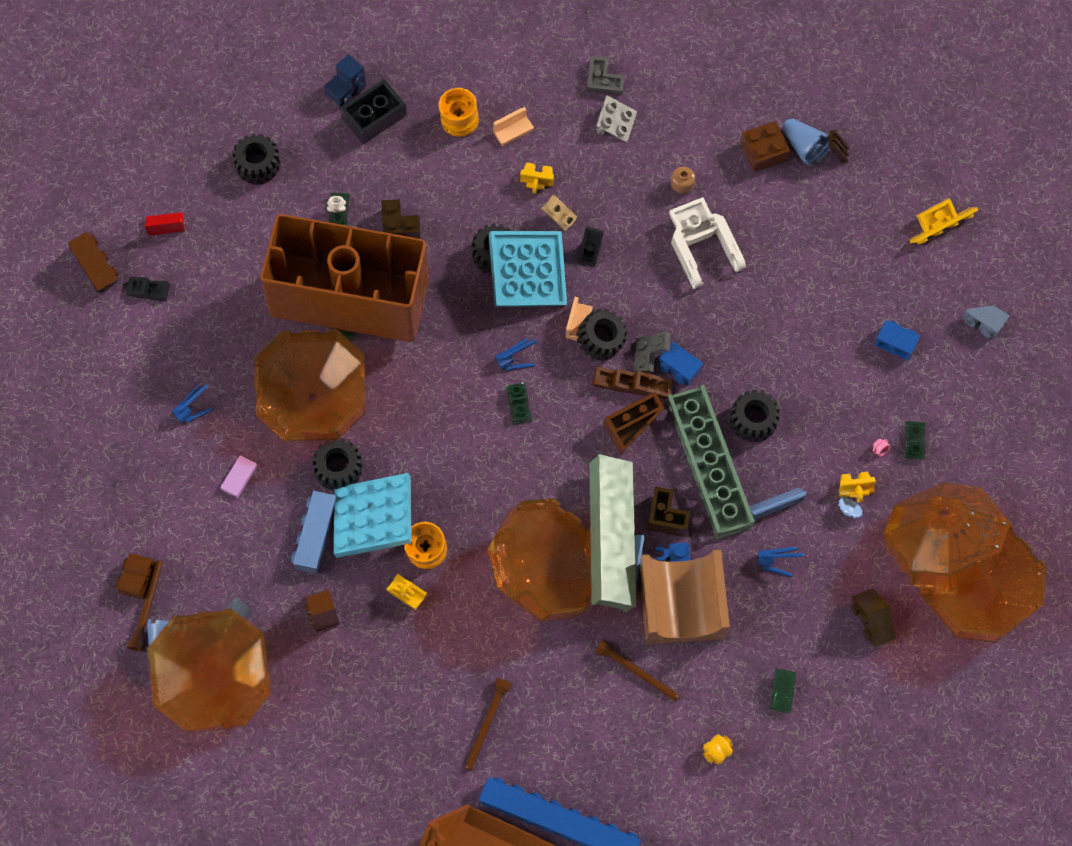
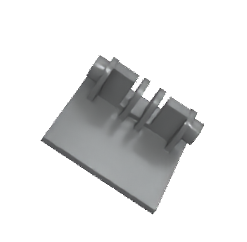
[596,95,637,142]

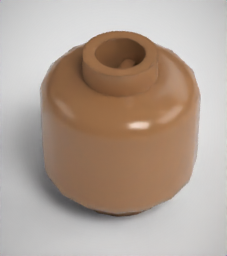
[671,166,696,194]

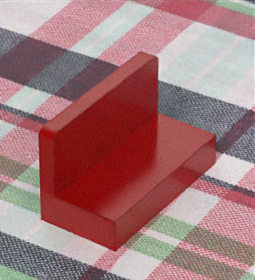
[145,212,185,236]

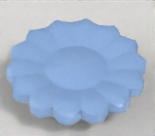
[838,497,862,519]

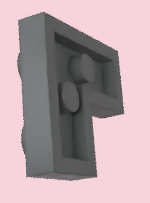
[587,56,625,95]
[634,331,671,374]

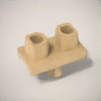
[541,195,577,231]

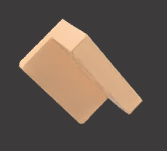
[493,107,534,146]
[565,297,593,341]

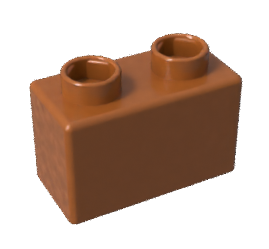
[260,214,429,342]

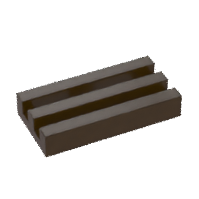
[829,130,849,163]

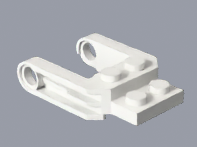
[669,198,746,289]

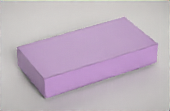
[220,455,257,498]

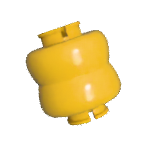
[703,735,733,764]

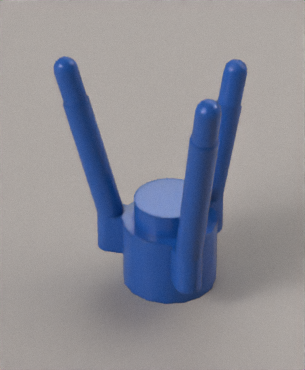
[495,338,537,371]
[172,384,213,424]
[758,546,804,577]

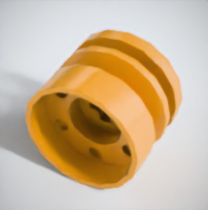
[438,88,479,137]
[404,522,447,569]

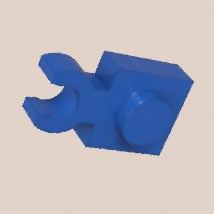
[655,543,690,562]

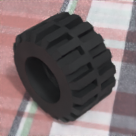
[232,133,280,185]
[472,223,510,275]
[576,308,628,361]
[730,390,780,442]
[312,438,362,491]

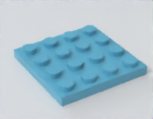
[489,231,567,307]
[334,473,411,558]

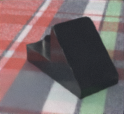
[577,226,604,267]

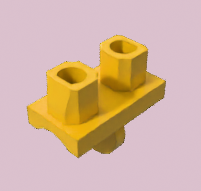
[520,163,554,194]
[839,472,876,503]
[386,574,427,610]

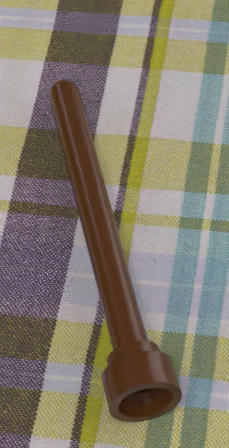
[127,560,163,652]
[595,639,680,701]
[465,678,512,771]

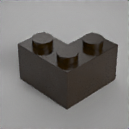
[381,199,421,239]
[647,486,690,537]
[851,588,896,647]

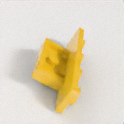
[909,199,978,245]

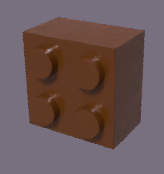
[740,121,790,172]

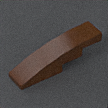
[592,366,673,399]

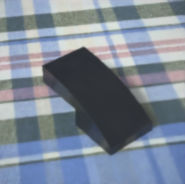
[126,277,170,301]

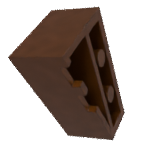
[68,231,119,293]
[602,392,664,455]
[304,589,339,631]

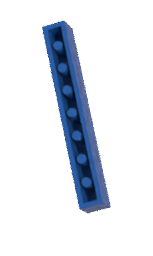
[479,777,641,846]

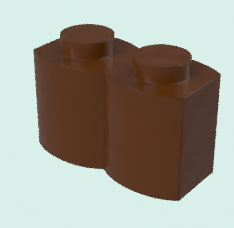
[116,553,155,600]

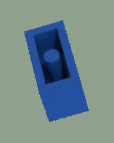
[874,320,920,361]
[658,342,703,386]

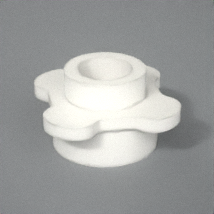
[327,196,346,212]

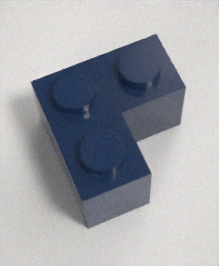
[324,54,366,107]

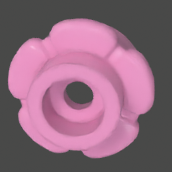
[873,439,891,456]

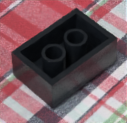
[340,79,407,144]

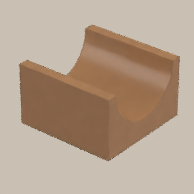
[639,550,730,644]

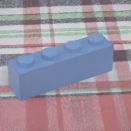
[291,491,337,574]

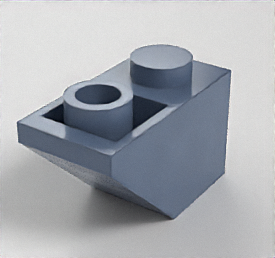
[962,305,1009,339]

